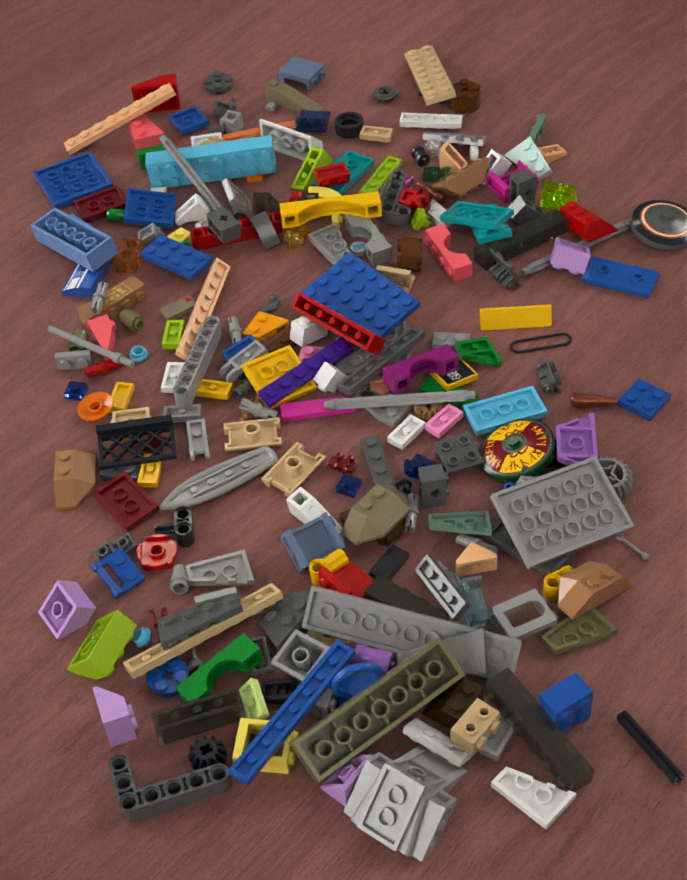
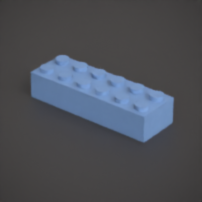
[30,208,119,272]

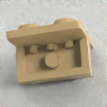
[376,265,415,293]

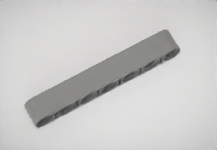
[173,316,222,408]

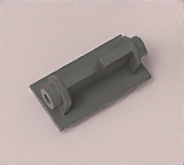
[536,356,562,394]

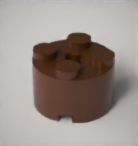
[450,78,480,114]
[397,237,422,272]

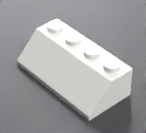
[259,119,323,161]

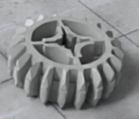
[598,455,633,500]

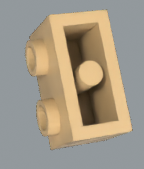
[450,698,501,756]

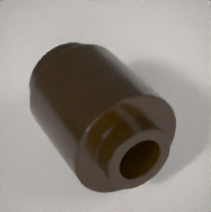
[376,521,405,547]

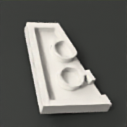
[491,766,576,830]

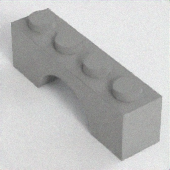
[345,215,393,266]

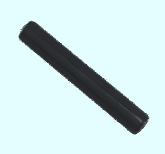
[617,711,684,785]

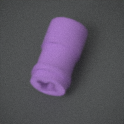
[353,644,396,673]

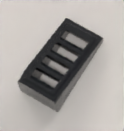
[261,678,302,704]

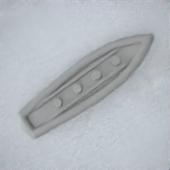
[159,445,279,510]

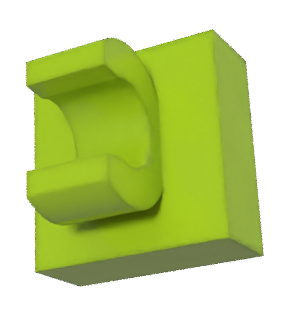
[411,207,431,231]

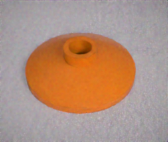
[77,392,113,421]

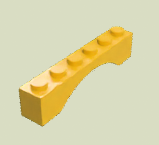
[279,191,382,229]

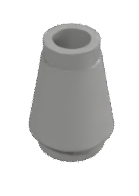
[169,564,190,594]

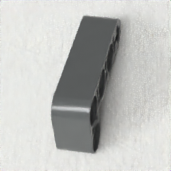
[379,169,411,227]

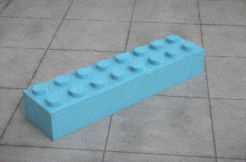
[145,135,277,188]

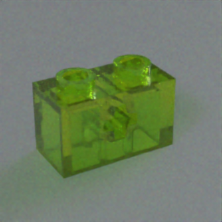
[540,181,578,210]

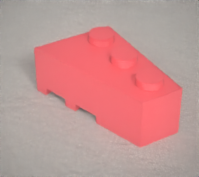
[127,114,165,150]

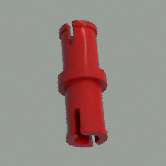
[84,359,122,378]

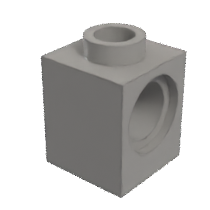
[220,110,244,134]

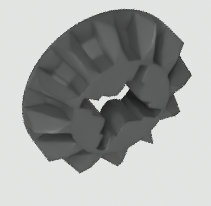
[373,86,397,102]

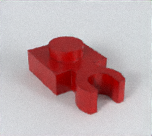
[397,188,428,208]

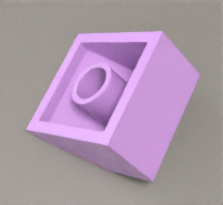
[550,237,591,275]
[38,580,96,640]
[93,686,139,748]

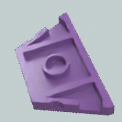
[555,413,598,466]

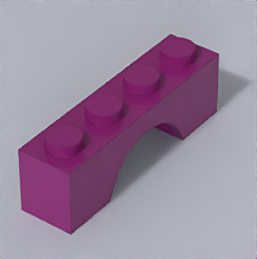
[383,344,459,395]

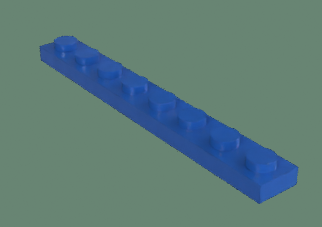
[228,640,356,786]

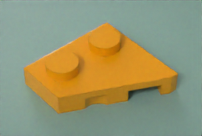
[242,311,290,342]

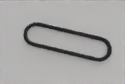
[510,333,572,353]

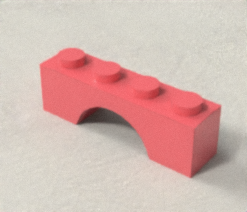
[424,224,473,282]

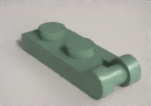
[526,113,546,146]

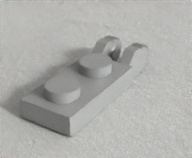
[219,340,269,382]

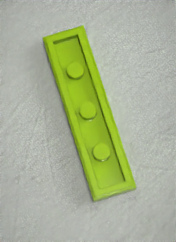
[359,156,402,194]

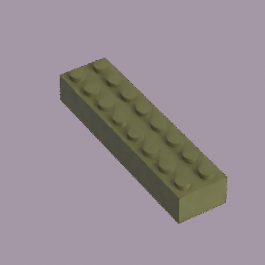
[288,637,465,782]

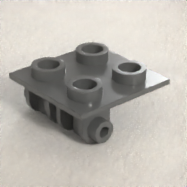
[489,248,521,290]
[433,432,484,474]

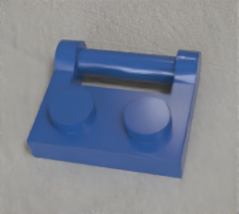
[91,547,145,599]

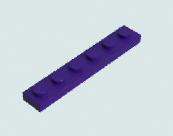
[258,337,354,408]

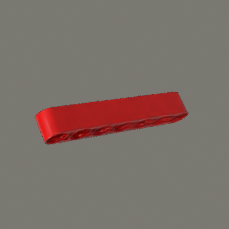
[190,211,303,250]

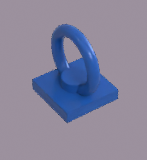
[331,662,383,707]

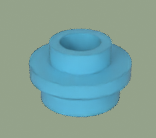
[130,346,148,362]
[133,627,151,648]

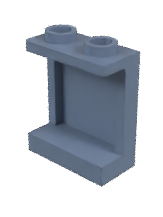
[278,56,325,92]
[280,512,346,573]

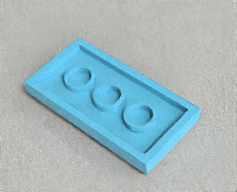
[463,386,548,436]

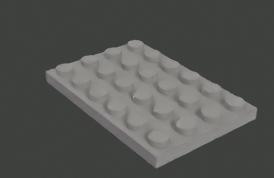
[490,456,634,569]

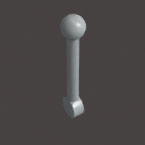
[615,533,649,560]

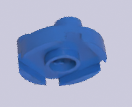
[146,656,190,698]

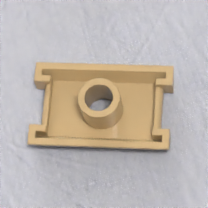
[223,417,282,452]
[261,442,326,497]

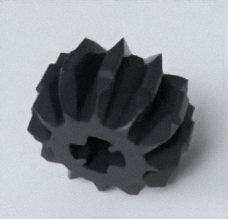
[188,735,227,771]

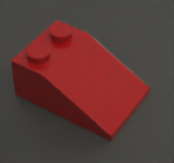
[131,74,181,113]

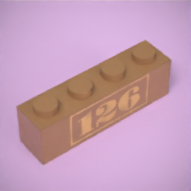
[77,275,148,328]

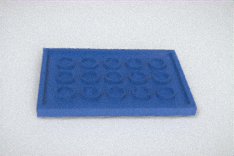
[301,252,421,338]

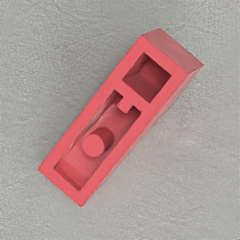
[87,314,117,361]

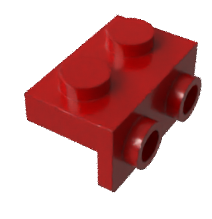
[314,162,350,188]

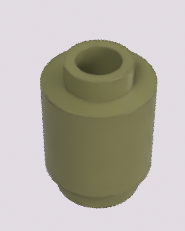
[119,309,145,332]
[68,329,89,351]

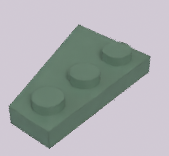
[428,511,492,536]

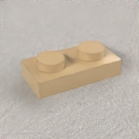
[359,125,393,143]

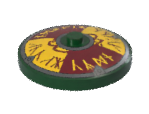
[479,419,556,483]

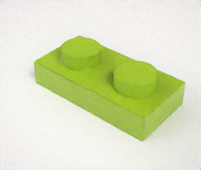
[162,320,185,350]

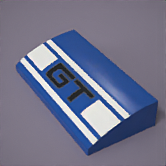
[61,255,117,298]

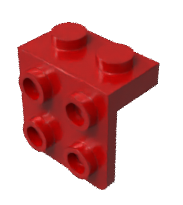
[318,562,377,598]

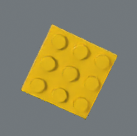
[241,345,317,409]

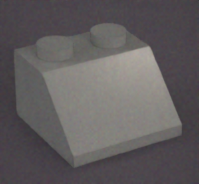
[270,629,331,681]

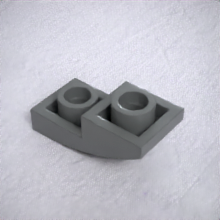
[250,211,281,251]
[93,531,138,561]

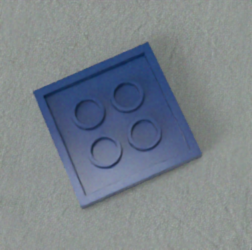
[123,188,176,229]

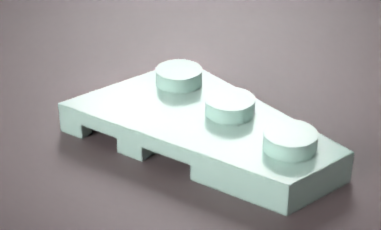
[504,137,553,182]

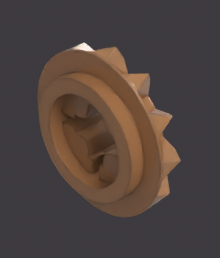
[414,403,444,420]

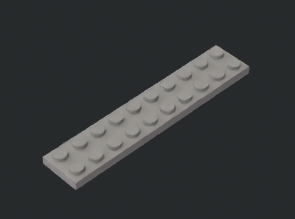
[302,585,523,685]

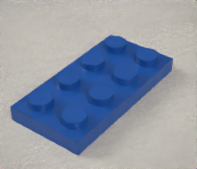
[139,234,213,281]

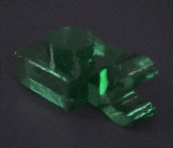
[422,166,451,182]

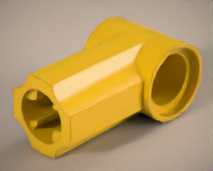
[309,549,349,586]

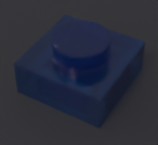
[64,381,88,401]
[336,473,362,498]

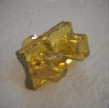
[281,224,311,250]

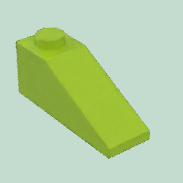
[291,147,332,192]

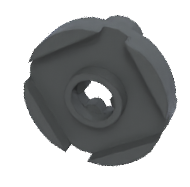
[203,71,233,95]

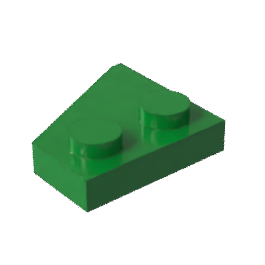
[454,337,502,367]

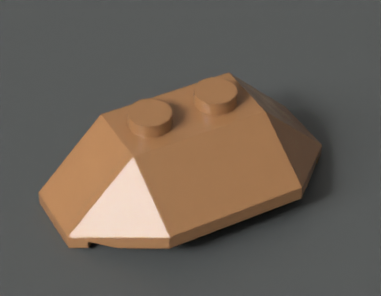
[432,157,490,198]
[53,448,97,510]
[558,561,632,620]

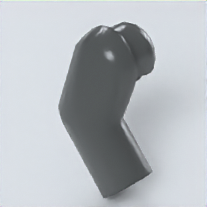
[260,294,281,313]

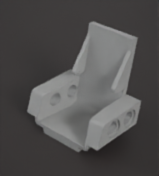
[343,744,468,862]

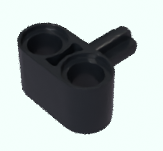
[154,506,195,547]

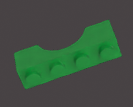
[175,633,264,715]

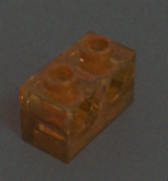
[113,238,145,273]

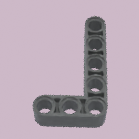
[108,753,232,823]

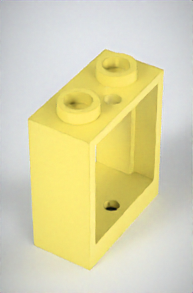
[232,718,299,774]

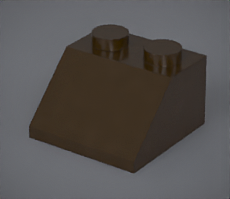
[422,677,484,729]

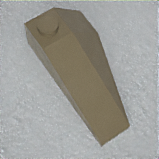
[264,79,323,112]

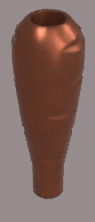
[416,181,446,205]
[570,393,617,408]

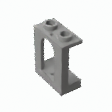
[490,589,558,640]

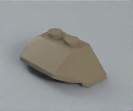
[341,484,410,546]

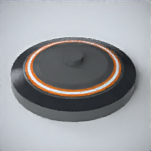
[631,200,687,251]

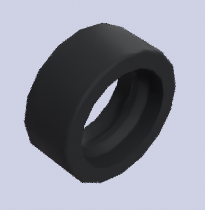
[335,112,364,138]

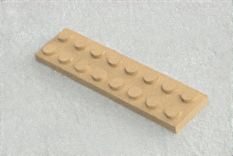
[404,45,457,106]

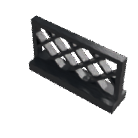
[96,414,177,470]

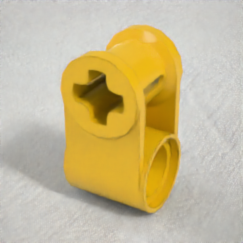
[542,565,573,601]

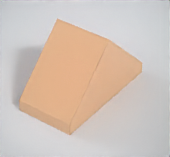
[439,140,468,172]
[456,542,497,577]

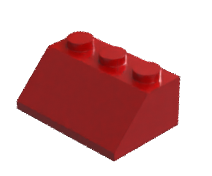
[560,202,617,243]

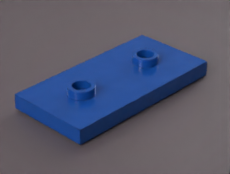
[581,256,660,298]

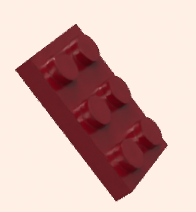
[73,185,127,223]
[93,471,159,532]

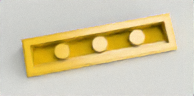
[479,304,552,331]

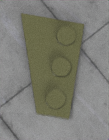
[540,608,618,655]

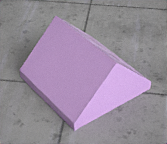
[320,755,373,807]

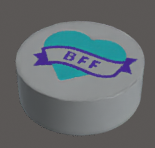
[350,241,366,257]

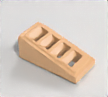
[538,144,568,164]

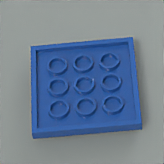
[32,151,114,209]

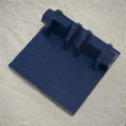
[296,110,331,132]

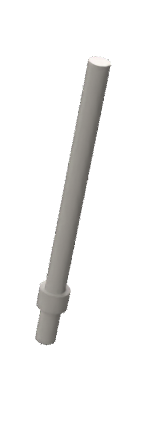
[47,325,135,368]

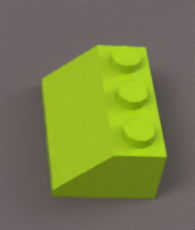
[67,610,137,680]

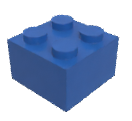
[538,672,593,738]

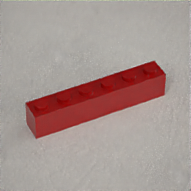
[291,292,387,356]

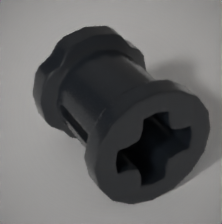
[411,146,430,167]

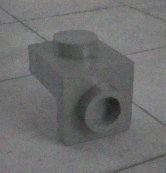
[213,97,237,116]

